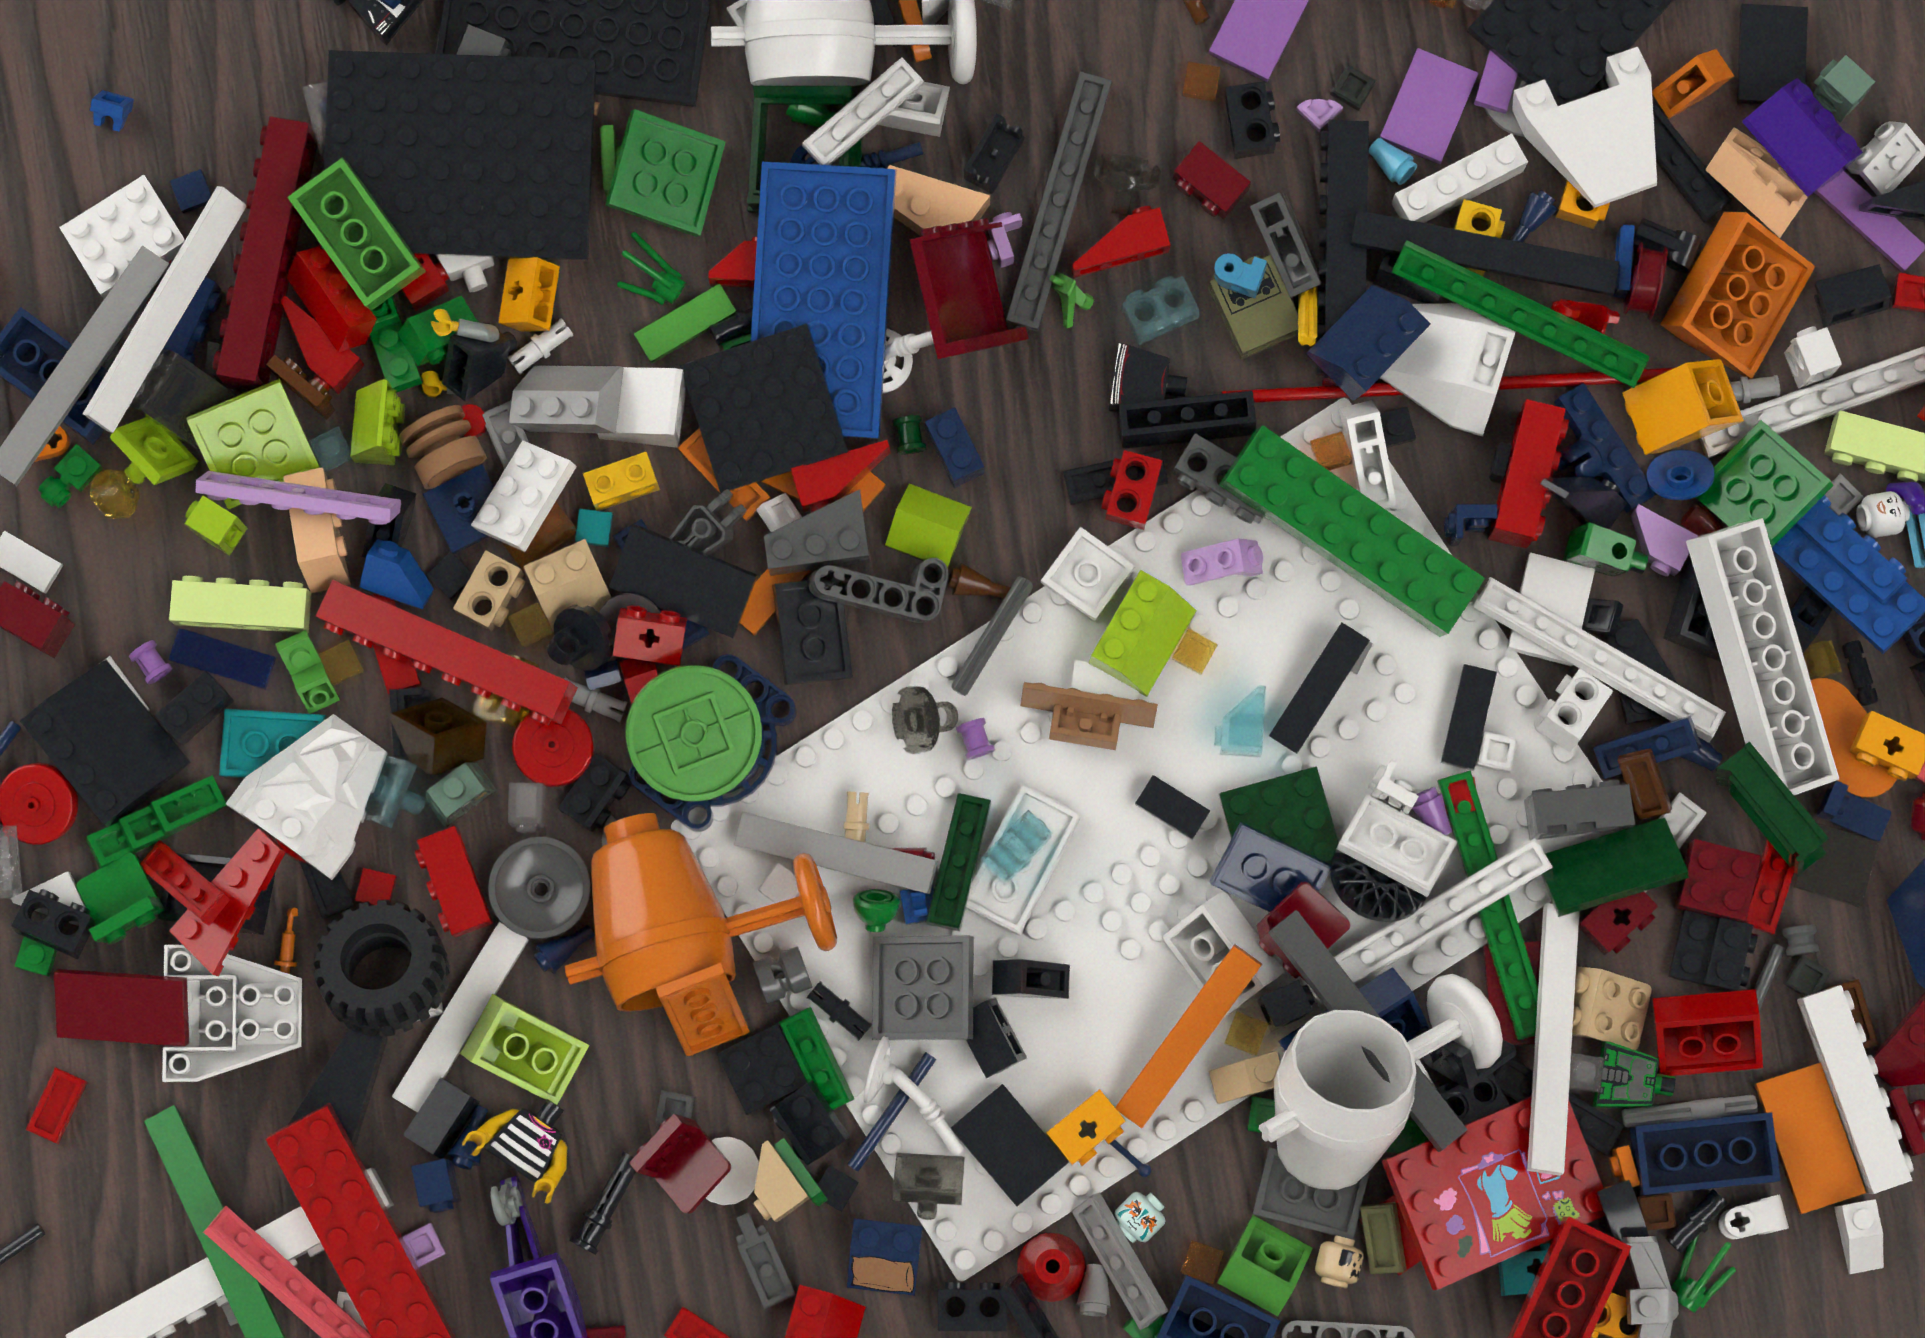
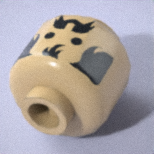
[1315,1236,1363,1289]

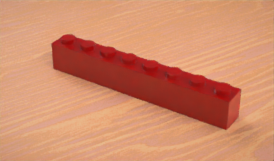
[316,580,578,726]

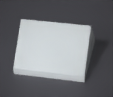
[877,82,950,137]

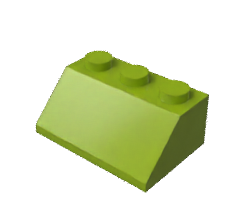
[1089,570,1197,697]

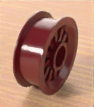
[1623,242,1668,320]

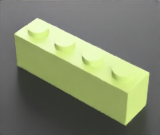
[1824,410,1925,482]
[169,576,312,633]

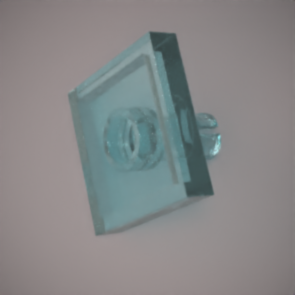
[364,756,425,828]

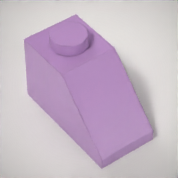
[1631,504,1698,576]

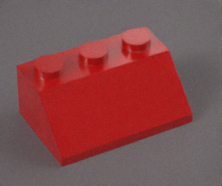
[1653,989,1763,1076]
[785,1284,866,1338]

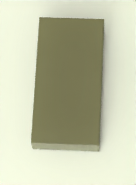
[1360,1202,1407,1274]

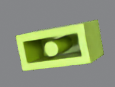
[184,495,248,556]

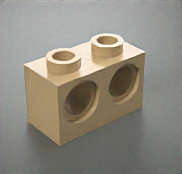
[453,550,525,632]

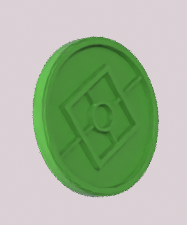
[625,665,762,801]

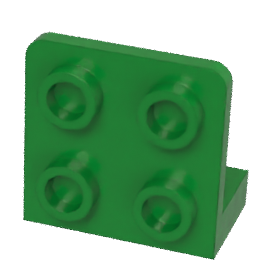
[76,853,165,945]

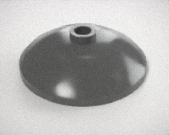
[488,837,591,939]

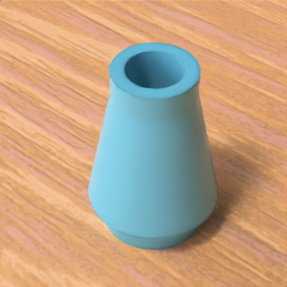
[1368,137,1417,185]

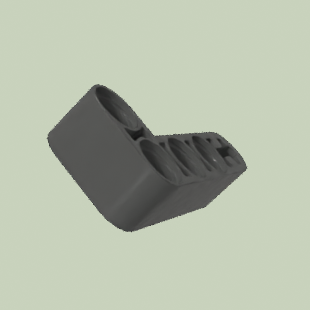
[808,558,948,623]

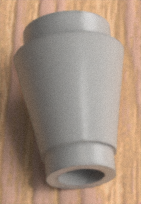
[1077,1264,1111,1316]

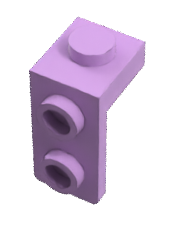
[1181,538,1263,585]

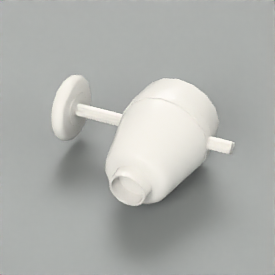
[711,0,977,86]
[1259,974,1503,1190]

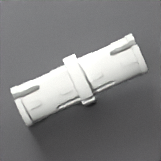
[507,318,574,374]

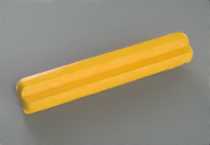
[1298,286,1318,347]

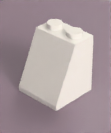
[597,367,686,448]

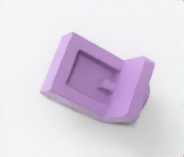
[987,212,1022,268]

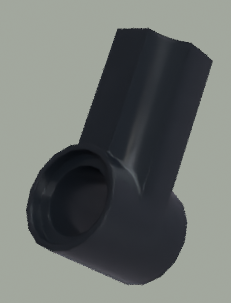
[1633,218,1703,273]

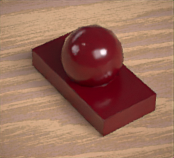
[1886,1087,1925,1157]

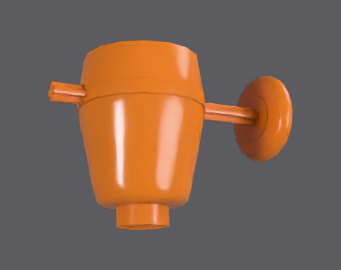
[565,813,837,1012]

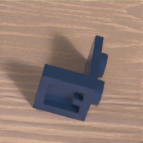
[1816,780,1891,842]

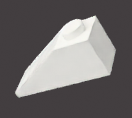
[1339,400,1397,508]

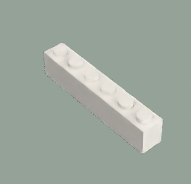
[1797,985,1914,1194]

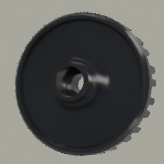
[1330,850,1427,922]

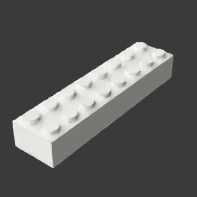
[1686,518,1839,795]

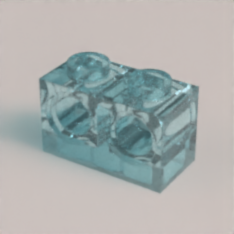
[1121,276,1200,346]
[981,810,1053,886]

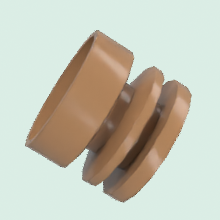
[398,405,487,489]

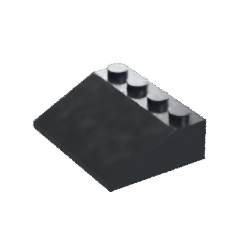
[20,660,191,826]

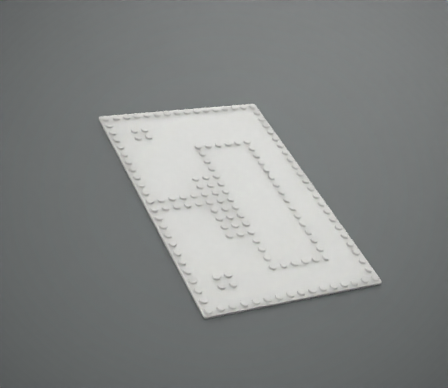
[671,398,1624,1281]

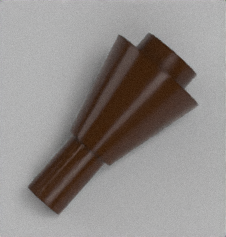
[948,563,1011,599]

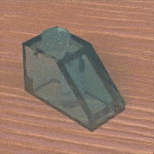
[1214,685,1266,757]

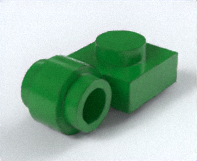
[38,444,103,508]

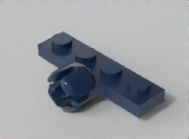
[1554,383,1657,513]

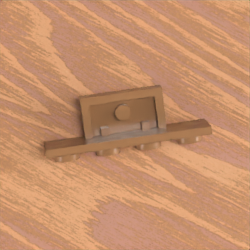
[1020,682,1158,750]

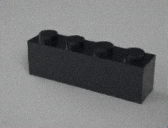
[1119,390,1256,449]

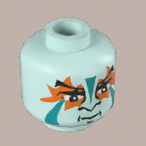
[1115,1192,1165,1243]

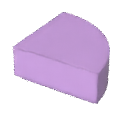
[1296,99,1343,132]

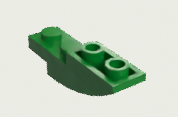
[370,296,423,393]

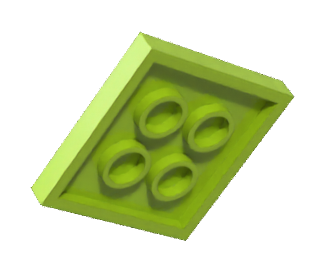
[186,378,321,510]

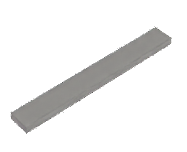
[0,245,170,486]

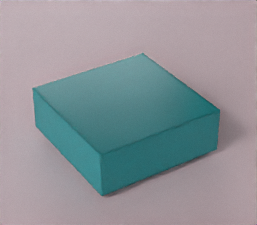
[575,509,613,547]

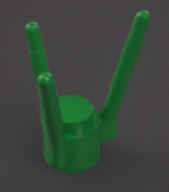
[617,232,686,305]
[1671,1235,1736,1313]

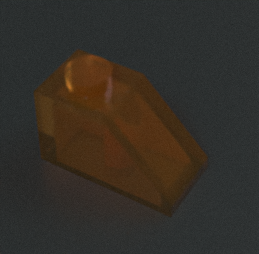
[503,502,576,572]

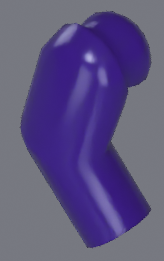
[1886,482,1925,515]

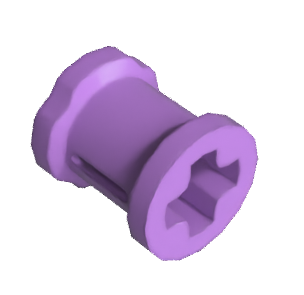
[129,640,173,685]
[956,718,995,760]

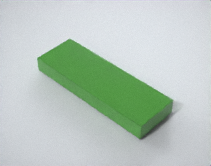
[634,283,736,364]

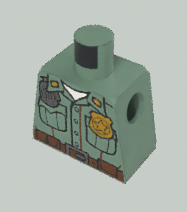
[425,762,498,828]

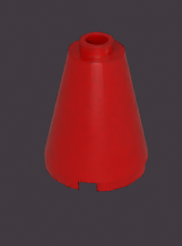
[1017,1233,1086,1302]

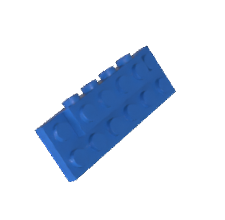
[1772,495,1925,654]

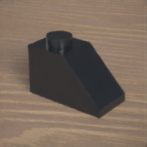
[362,483,417,558]
[1790,586,1832,653]
[992,959,1070,999]

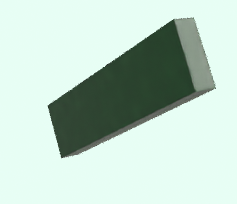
[926,793,991,931]

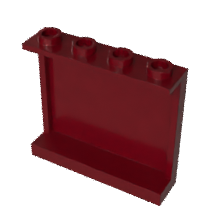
[910,218,1029,359]

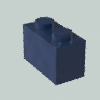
[925,407,984,488]
[411,1158,461,1213]

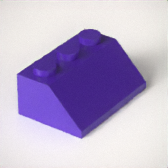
[1742,78,1863,197]

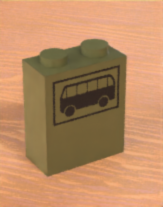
[1208,255,1298,360]

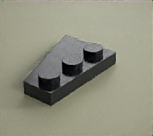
[1605,619,1678,725]

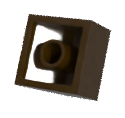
[390,697,487,775]

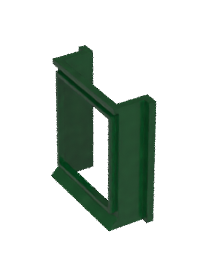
[747,86,863,212]
[1716,742,1829,877]

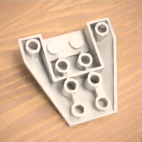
[1380,303,1516,436]
[162,945,302,1082]

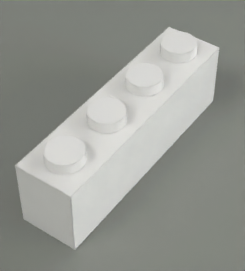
[1391,133,1528,223]

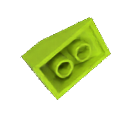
[460,994,589,1105]

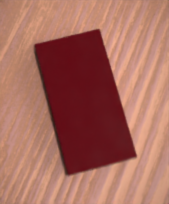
[54,969,190,1046]

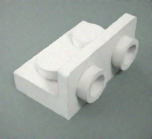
[1847,121,1925,196]
[1368,759,1419,815]

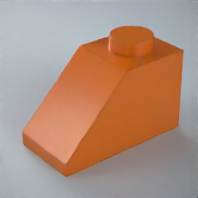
[1652,49,1734,119]

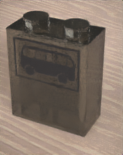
[130,348,237,451]

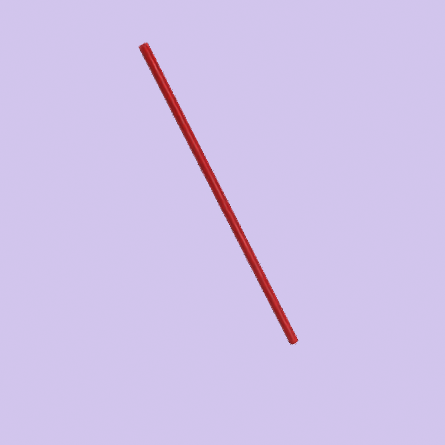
[1221,367,1676,403]

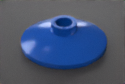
[1647,450,1715,500]

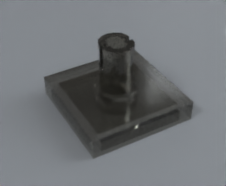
[892,1153,965,1220]

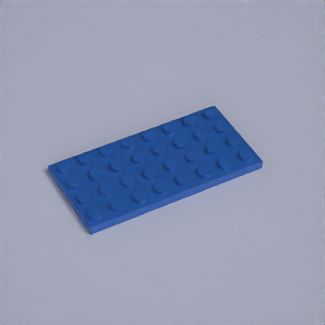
[751,161,897,439]

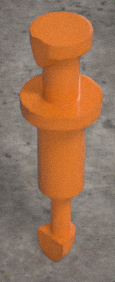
[274,907,298,974]

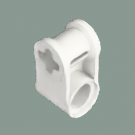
[1718,1195,1789,1239]

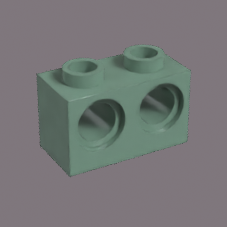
[1813,55,1876,123]

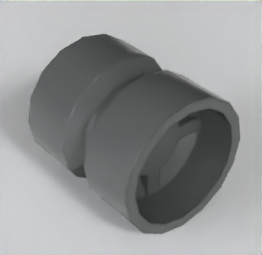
[753,946,813,1004]

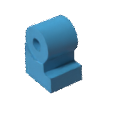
[1214,253,1267,298]

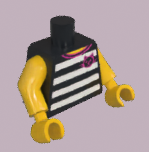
[462,1099,567,1204]

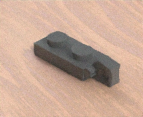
[735,1212,796,1309]

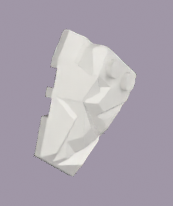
[226,714,388,880]

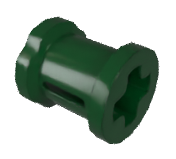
[892,415,927,455]

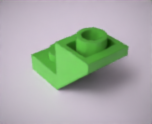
[275,630,340,714]

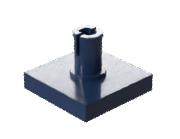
[423,464,494,554]

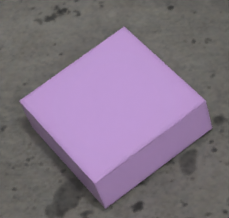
[402,1223,446,1268]

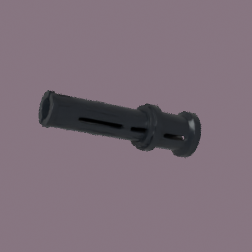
[569,1152,636,1255]

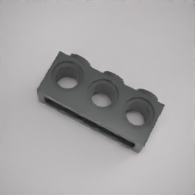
[1172,434,1264,524]

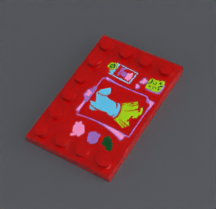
[1381,1096,1604,1290]

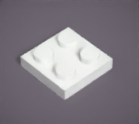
[1041,527,1135,621]

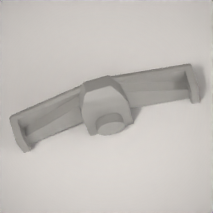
[1622,1236,1679,1338]

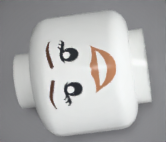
[1856,491,1910,538]

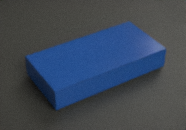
[1613,225,1635,298]

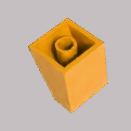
[1622,359,1744,455]

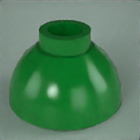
[853,889,900,932]

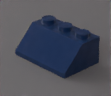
[152,259,222,379]
[1306,285,1431,401]
[1157,1275,1280,1338]

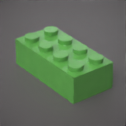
[287,158,426,310]

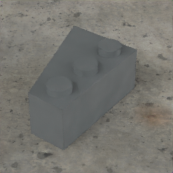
[764,489,870,576]
[1524,780,1635,841]

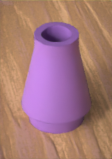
[1412,787,1452,835]

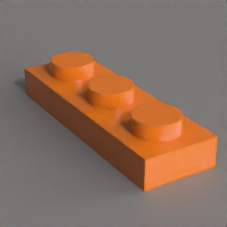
[678,428,771,522]

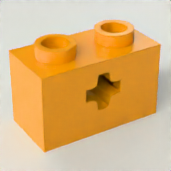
[498,257,560,332]
[1849,711,1925,781]
[1046,1089,1126,1166]

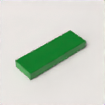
[779,1007,854,1110]

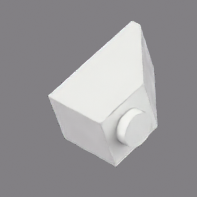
[1834,1199,1884,1274]

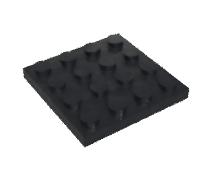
[680,324,849,493]

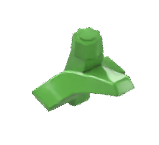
[1049,271,1094,328]

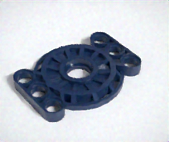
[629,654,797,832]

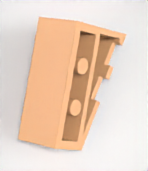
[1705,127,1808,238]
[887,165,990,237]
[283,467,351,593]

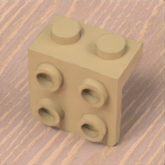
[1572,966,1652,1050]

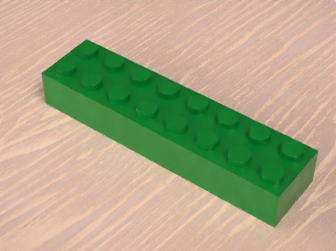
[1219,425,1485,637]

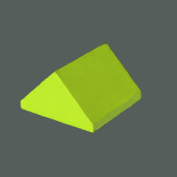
[885,483,972,569]

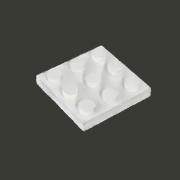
[59,175,185,299]

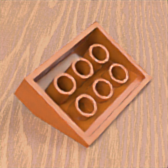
[1660,212,1816,379]

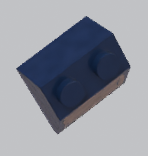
[847,1218,923,1296]

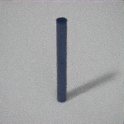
[847,1052,937,1172]

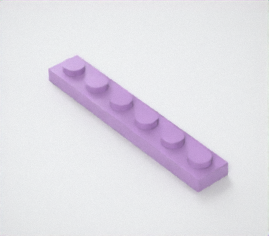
[196,471,401,524]

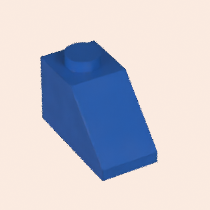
[359,539,434,609]

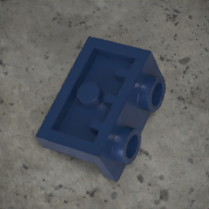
[1444,504,1497,546]

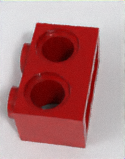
[1101,450,1163,530]

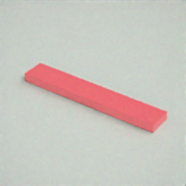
[203,1206,372,1338]

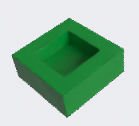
[14,937,57,977]

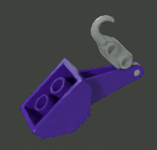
[490,1176,587,1338]

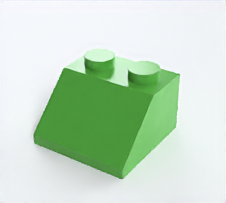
[1217,1215,1313,1316]

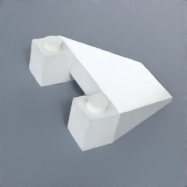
[1512,47,1657,208]

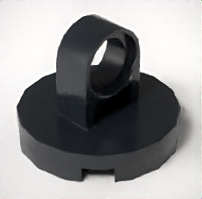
[547,604,614,671]

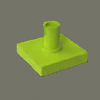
[110,414,199,485]

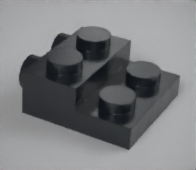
[1668,910,1758,992]

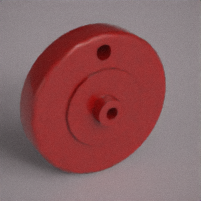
[512,709,594,787]
[0,763,78,845]

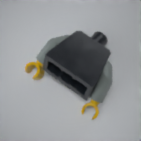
[421,309,517,402]

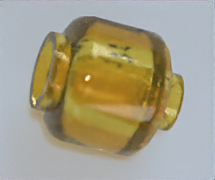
[90,469,140,519]

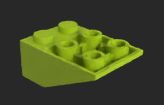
[350,379,405,465]

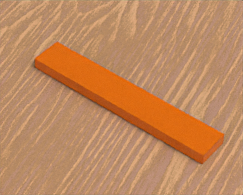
[740,471,886,636]
[1115,944,1262,1128]

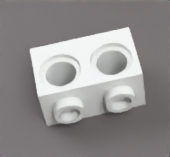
[1784,326,1842,389]
[1537,668,1613,752]

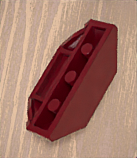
[1872,992,1925,1087]

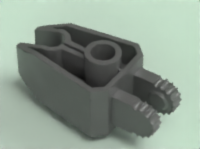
[669,489,747,555]

